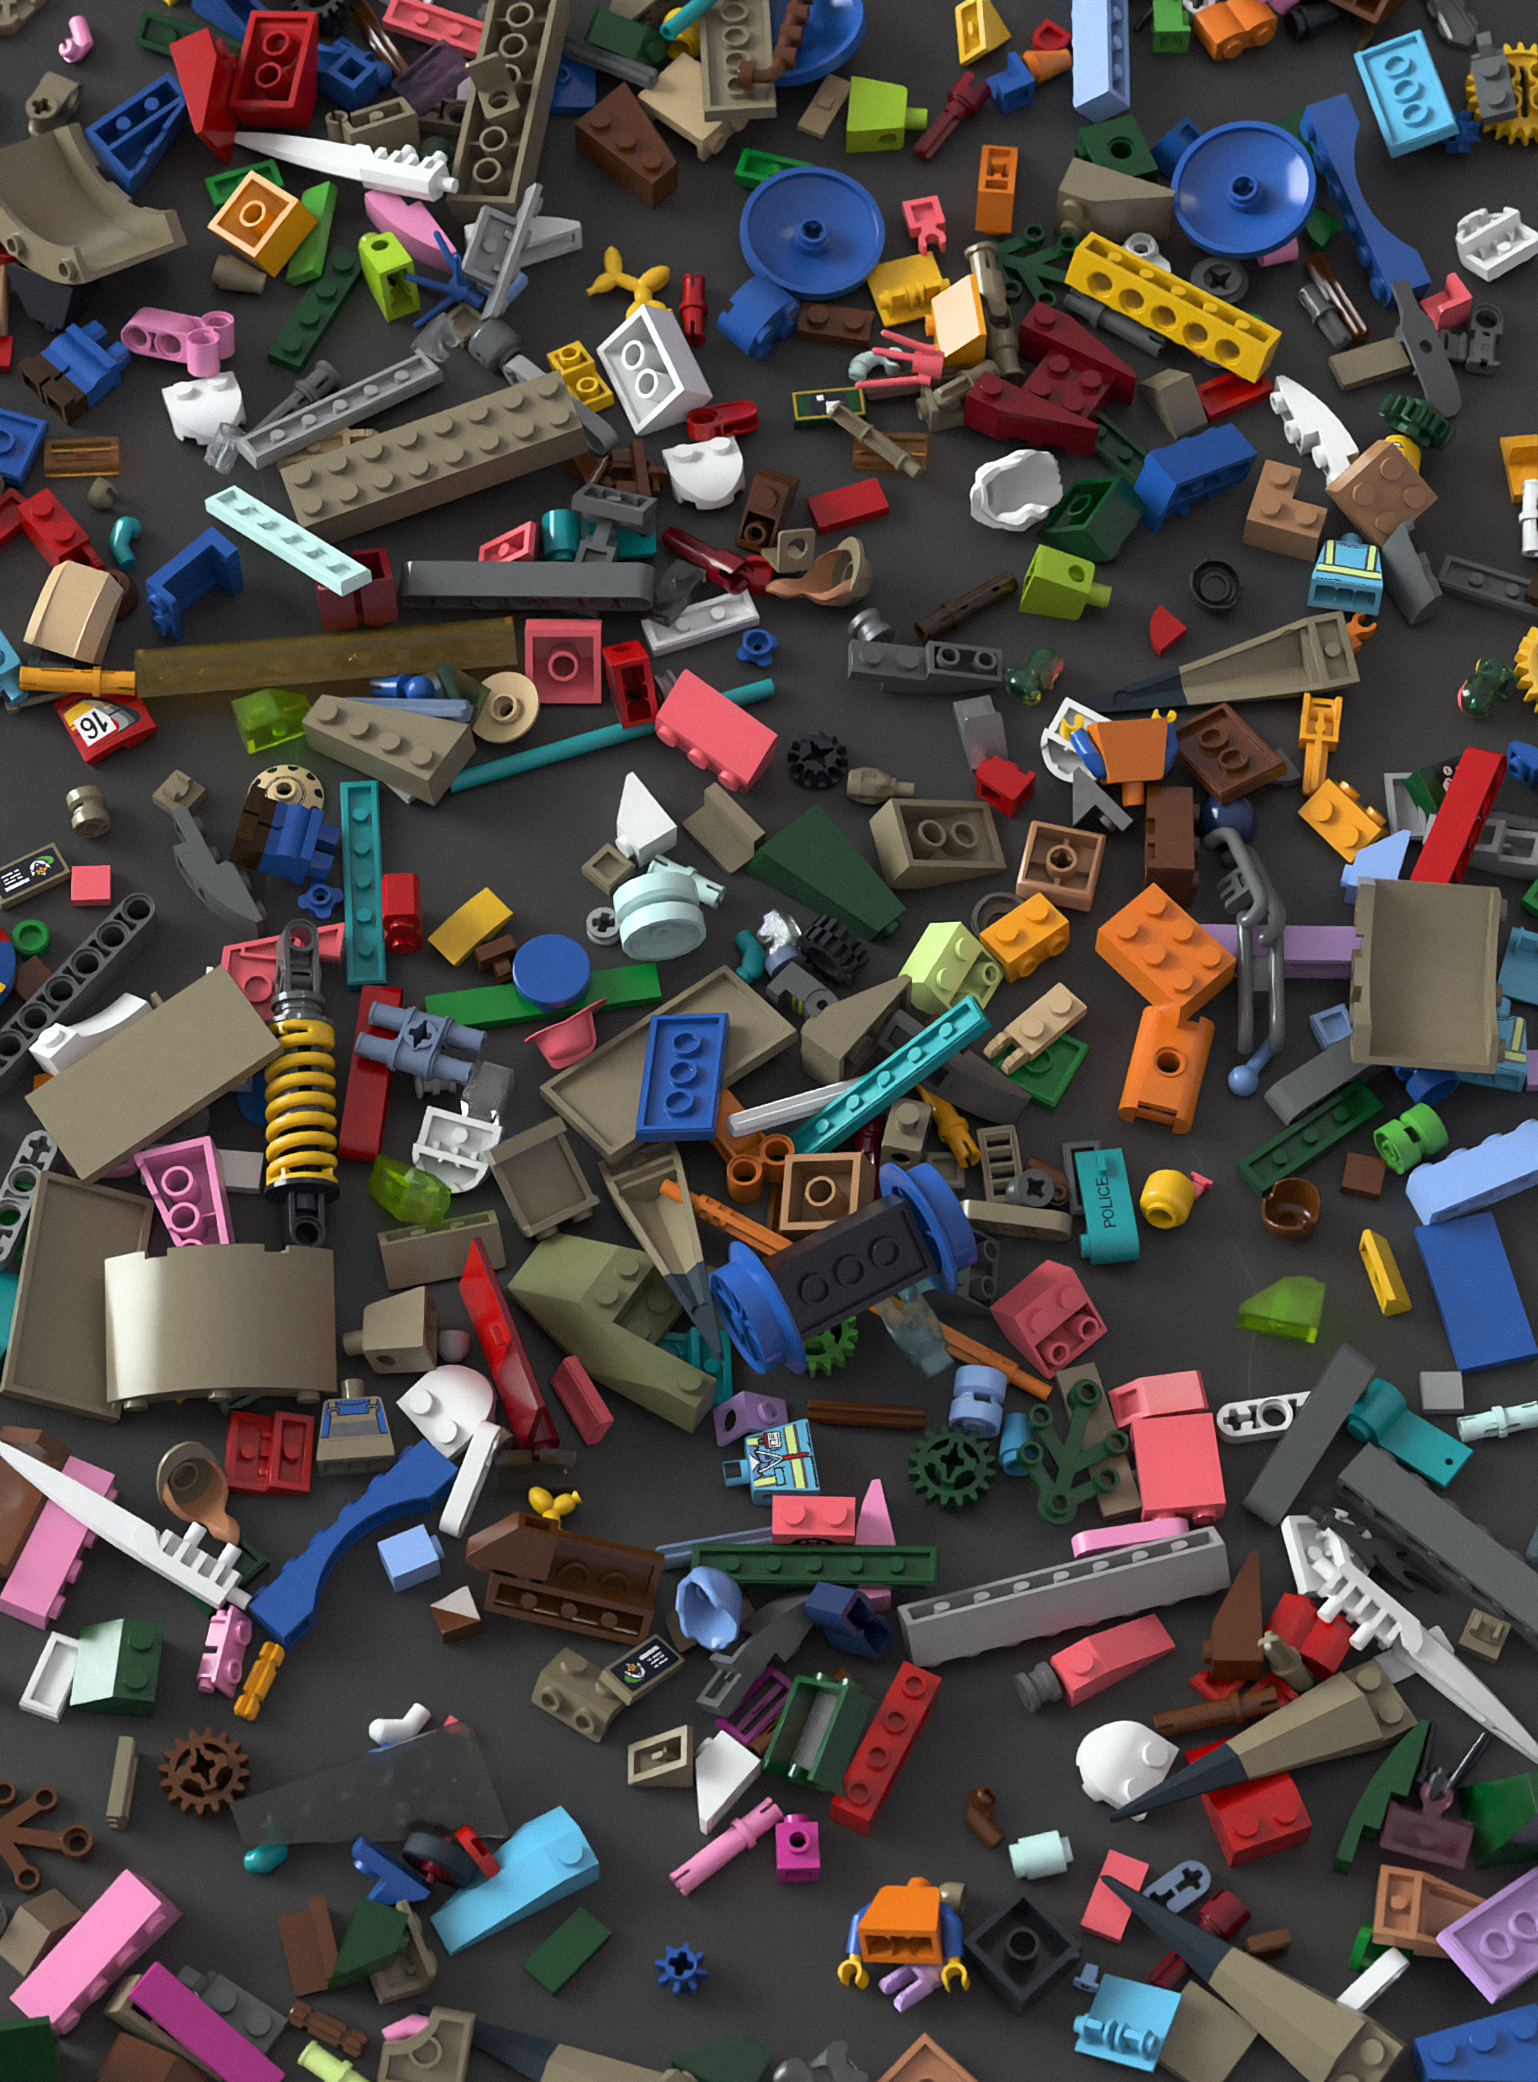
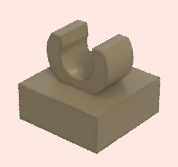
[152,769,207,815]
[1456,1608,1512,1665]

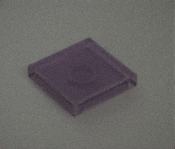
[390,39,469,118]

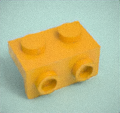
[1297,778,1390,864]
[979,892,1070,983]

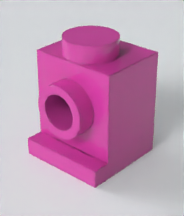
[775,1814,820,1882]

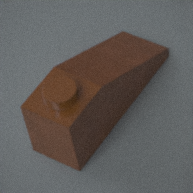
[1202,1551,1264,1681]

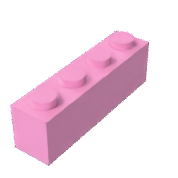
[0,1455,119,1630]

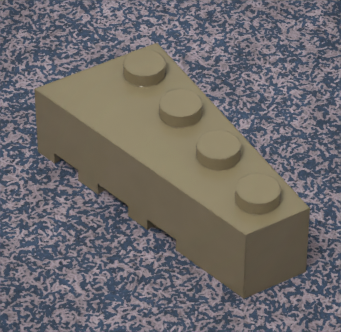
[301,694,476,806]

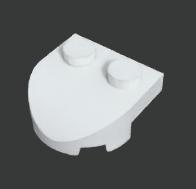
[1455,207,1538,282]
[161,371,246,445]
[662,436,745,509]
[1041,697,1111,784]
[412,1106,505,1194]
[396,1365,498,1462]
[1280,1508,1376,1597]
[1076,1721,1179,1822]

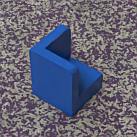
[984,51,1035,116]
[1150,115,1203,179]

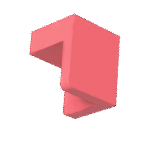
[1418,272,1473,332]

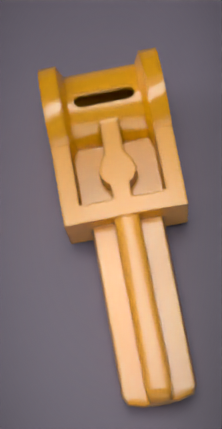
[1298,692,1342,798]

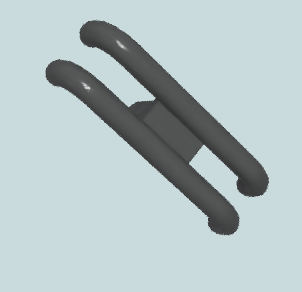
[1203,827,1287,947]
[1236,909,1285,1055]

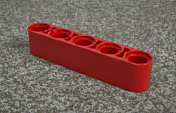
[1410,746,1508,884]
[339,985,403,1163]

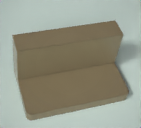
[682,782,766,876]

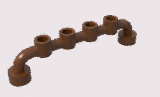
[737,0,814,91]

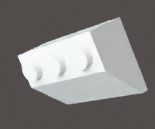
[596,304,713,436]

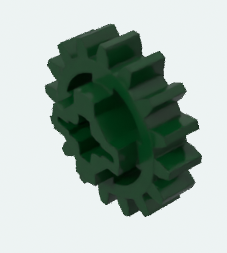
[1378,393,1457,451]
[908,1424,996,1512]

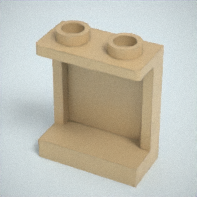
[637,52,749,162]

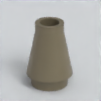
[211,254,268,295]

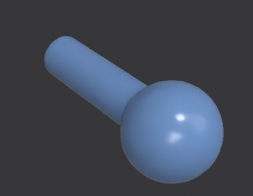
[1228,1036,1274,1097]

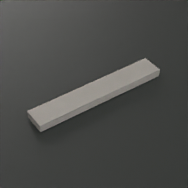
[236,352,443,470]

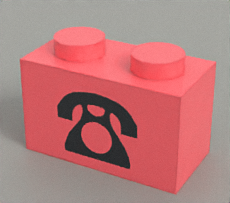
[772,1496,855,1545]

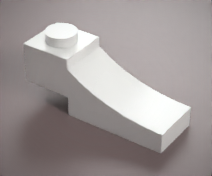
[29,992,153,1076]

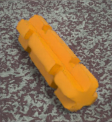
[234,1641,285,1721]

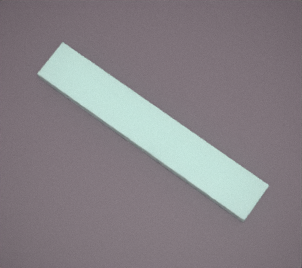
[205,486,372,596]

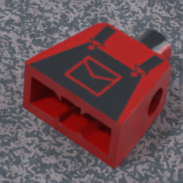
[602,640,658,729]

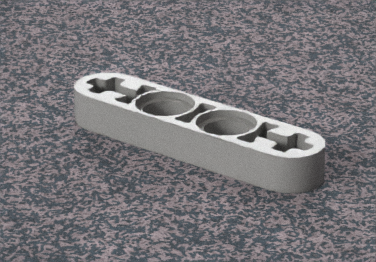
[502,355,618,455]
[0,1130,60,1271]

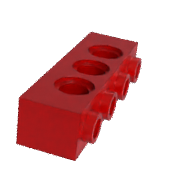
[830,1661,942,1838]

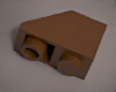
[735,467,801,553]
[465,1511,559,1581]

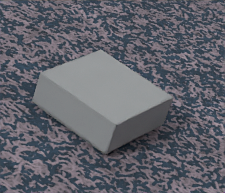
[1419,1371,1464,1415]

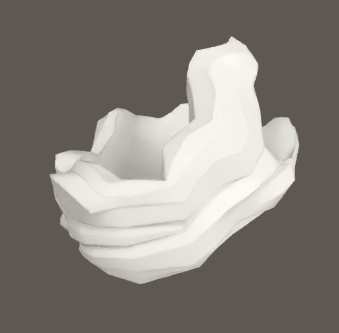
[970,449,1063,531]

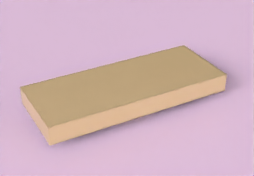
[797,74,851,139]

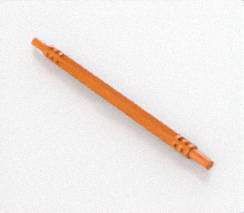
[659,1178,1053,1402]

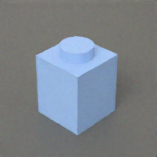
[377,1524,444,1593]

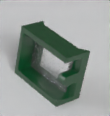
[760,1672,878,1797]

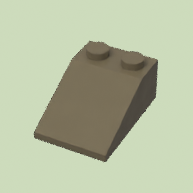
[1054,157,1176,243]
[869,798,1007,889]
[800,974,912,1086]

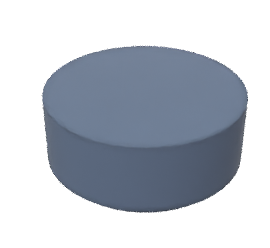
[765,945,805,980]

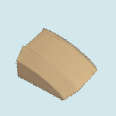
[23,560,124,665]

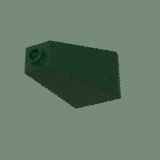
[745,803,906,942]
[1457,1772,1538,1870]

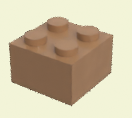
[1324,440,1438,548]
[780,1152,876,1243]

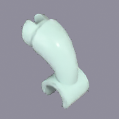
[848,347,904,382]

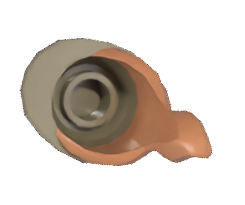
[765,537,873,607]
[156,1441,240,1547]

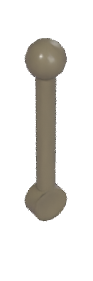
[5,692,71,714]

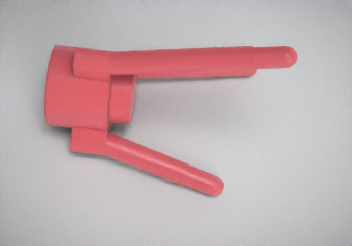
[855,330,945,389]

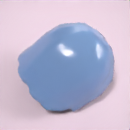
[675,1566,743,1652]

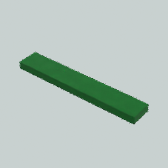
[424,962,662,1030]

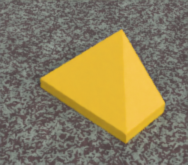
[955,0,1012,67]

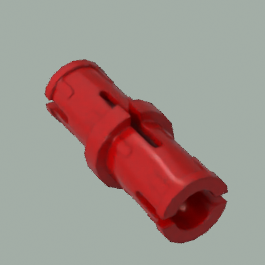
[679,273,708,346]

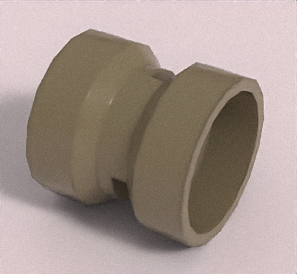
[66,785,111,838]

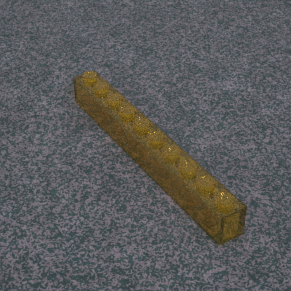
[134,617,517,698]

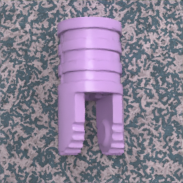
[878,1958,952,2013]

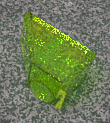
[232,688,311,754]
[366,1154,452,1226]
[1235,1276,1326,1343]

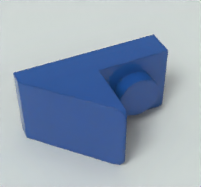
[352,1834,431,1906]

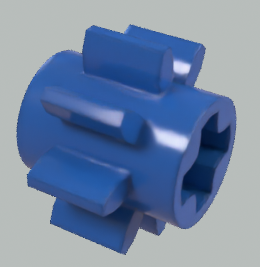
[1438,110,1481,153]
[655,1942,707,1999]

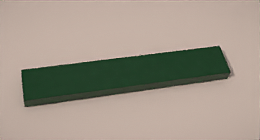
[691,1544,940,1590]

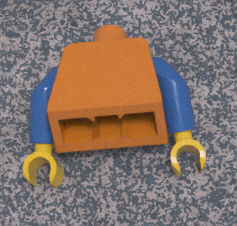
[1060,709,1180,807]
[838,1877,970,1992]

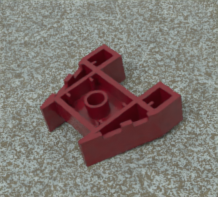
[963,301,1137,458]

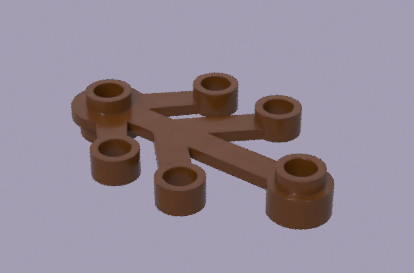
[0,1780,95,1894]

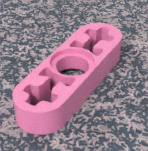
[1071,1517,1190,1561]

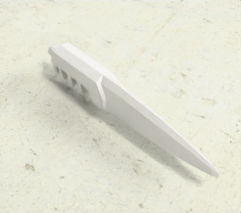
[234,132,459,202]
[0,1441,253,1611]
[1312,1555,1538,1764]

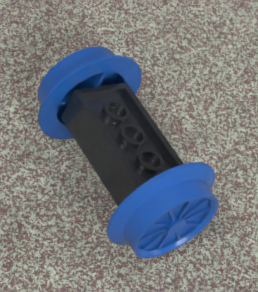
[708,1163,978,1375]

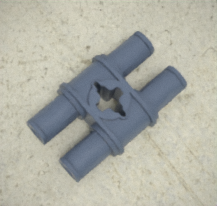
[354,1001,487,1087]

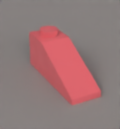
[1050,1613,1176,1708]

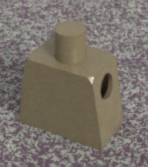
[343,1286,439,1374]

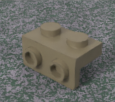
[531,1647,627,1743]
[369,1900,437,2005]

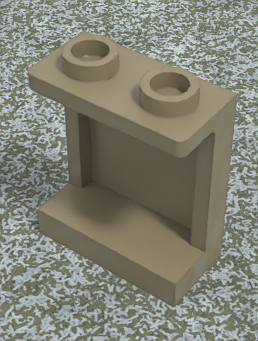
[483,1116,601,1241]

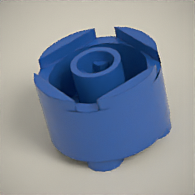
[716,273,800,362]

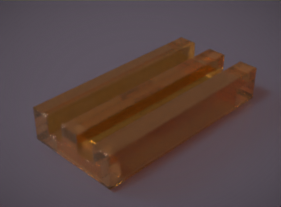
[852,431,928,471]
[44,436,120,477]

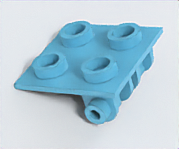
[1497,927,1538,1006]
[1074,1973,1183,2073]

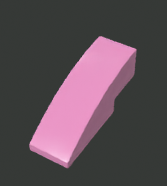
[364,189,457,275]
[854,1479,896,1612]

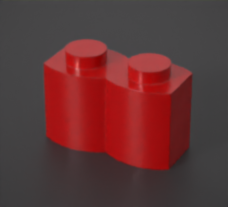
[381,873,423,954]
[1262,1592,1356,1681]

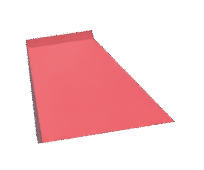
[478,521,540,562]

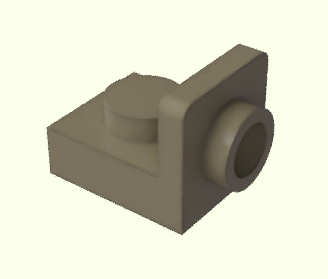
[916,385,966,433]

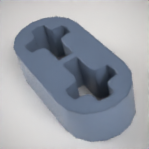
[1142,1861,1211,1916]

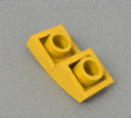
[546,340,615,412]
[428,887,515,968]

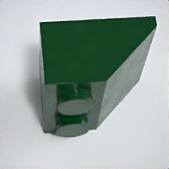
[1037,475,1148,562]
[70,1618,165,1718]

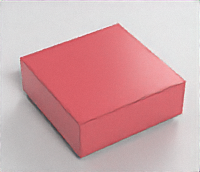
[71,865,112,907]

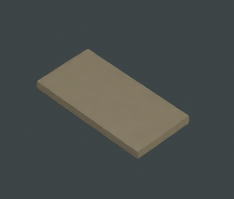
[24,964,285,1188]
[539,964,798,1165]
[0,1169,155,1424]

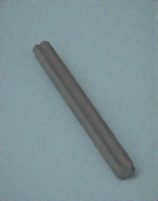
[477,3,659,89]

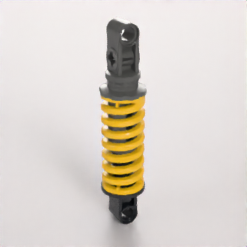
[264,919,340,1251]

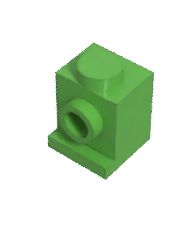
[1151,0,1190,53]

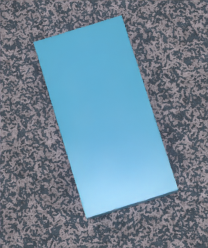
[1353,29,1460,159]

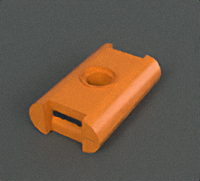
[1118,1006,1215,1134]

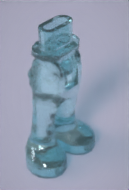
[874,1284,955,1378]

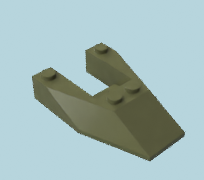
[506,1232,726,1433]

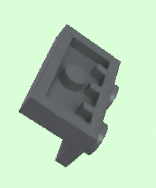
[571,483,658,535]

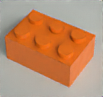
[1095,882,1237,1028]

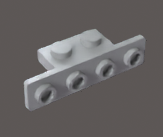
[462,183,543,321]

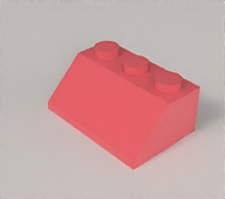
[654,669,778,796]

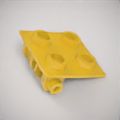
[867,251,951,328]

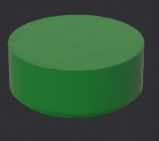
[11,919,52,960]

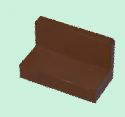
[277,1894,346,1999]

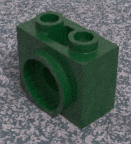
[1073,114,1158,184]

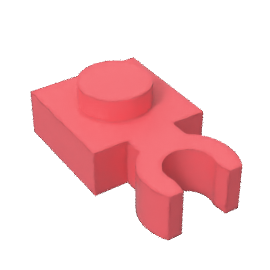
[902,195,946,256]

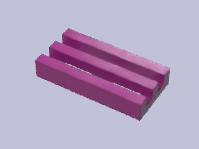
[715,1664,793,1750]

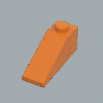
[975,145,1018,235]

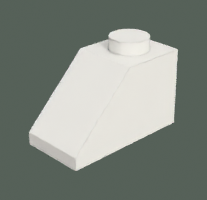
[615,772,677,868]
[694,1730,761,1836]

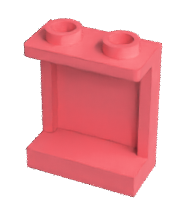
[1129,1413,1226,1525]

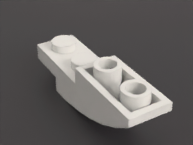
[1270,375,1359,486]

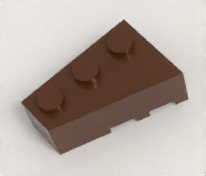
[575,81,678,210]
[1143,785,1200,907]

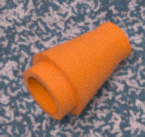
[1019,49,1072,86]

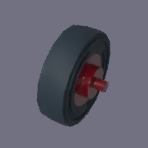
[402,1832,477,1888]

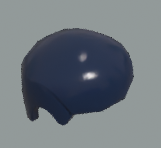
[1199,796,1259,848]

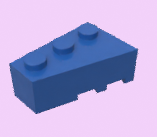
[84,72,190,198]
[1133,423,1258,534]
[1409,2003,1538,2082]

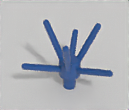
[404,230,485,329]

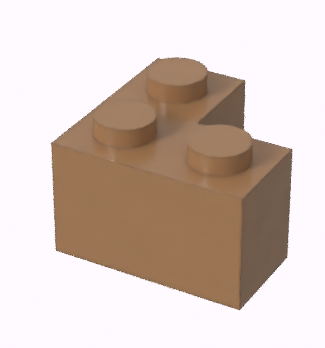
[1242,459,1328,563]

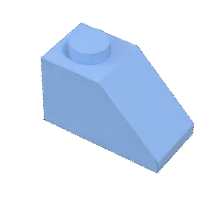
[1340,830,1411,905]

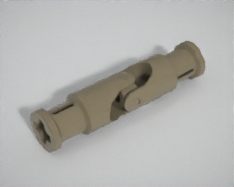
[964,242,1026,385]

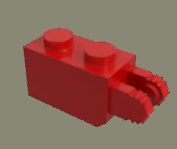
[16,488,106,571]

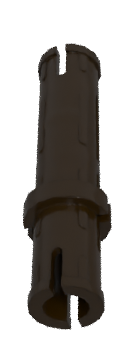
[914,569,1019,644]

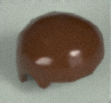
[1261,1177,1322,1240]

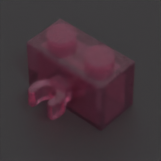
[1378,1781,1474,1870]

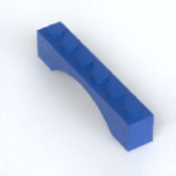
[192,0,379,112]
[1299,93,1431,310]
[249,1438,459,1652]

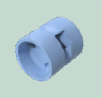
[948,1365,1007,1438]

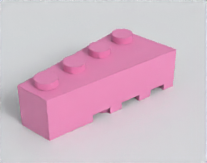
[133,1136,236,1247]
[10,1869,184,2037]

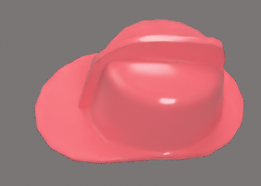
[525,997,608,1070]

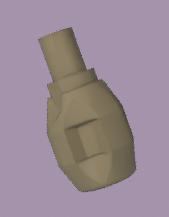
[846,767,915,804]

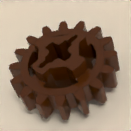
[158,1727,251,1820]

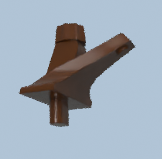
[562,453,618,488]

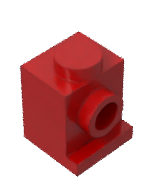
[974,755,1037,819]

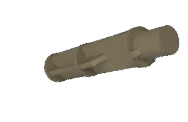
[828,401,924,479]

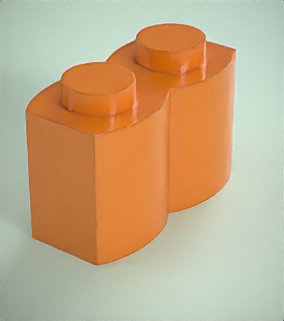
[1193,0,1278,61]

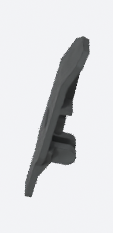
[1390,279,1462,417]

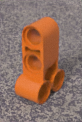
[708,1088,795,1204]

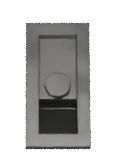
[953,695,1009,774]
[1073,766,1134,833]

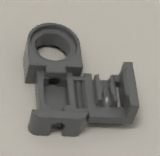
[1438,303,1504,376]

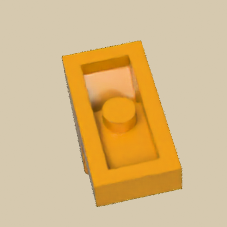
[1500,434,1538,503]

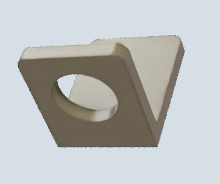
[465,52,521,122]
[761,528,815,573]

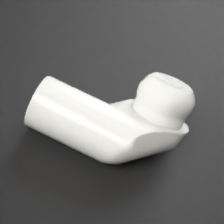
[369,1703,431,1746]

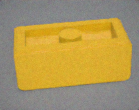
[1358,1229,1412,1317]

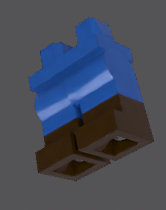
[17,320,132,427]
[228,784,341,885]

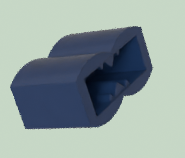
[804,1581,894,1660]

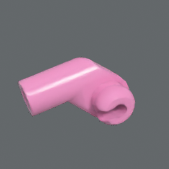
[59,16,93,63]

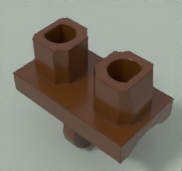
[607,439,670,497]

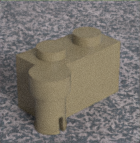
[325,96,421,157]

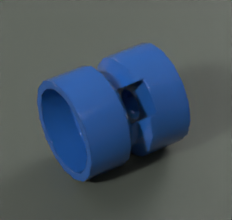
[1390,1066,1460,1107]

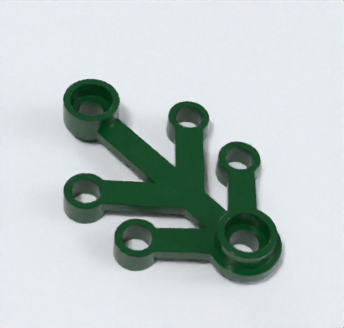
[975,223,1079,309]
[1016,1379,1129,1526]

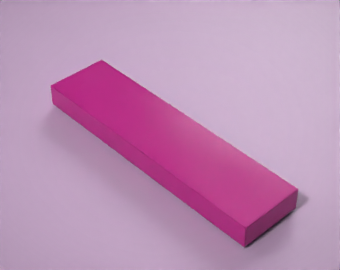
[127,1962,286,2082]

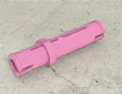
[669,1797,784,1896]

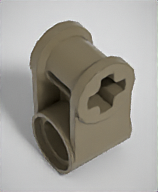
[25,71,84,137]

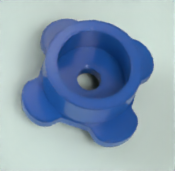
[736,629,779,668]
[298,878,344,920]

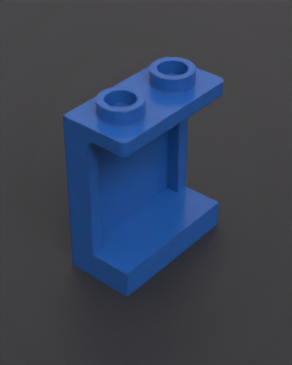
[146,526,244,642]

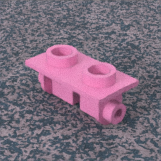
[196,1605,252,1698]

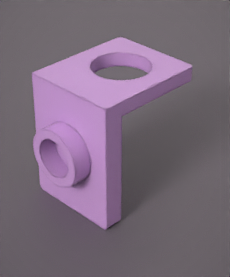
[713,1391,788,1447]

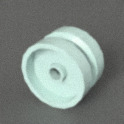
[613,871,706,961]

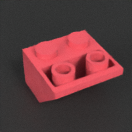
[989,1260,1108,1380]

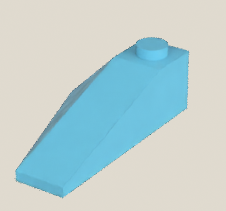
[430,1806,600,1956]

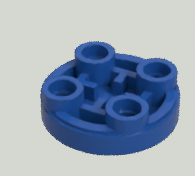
[512,934,591,1013]

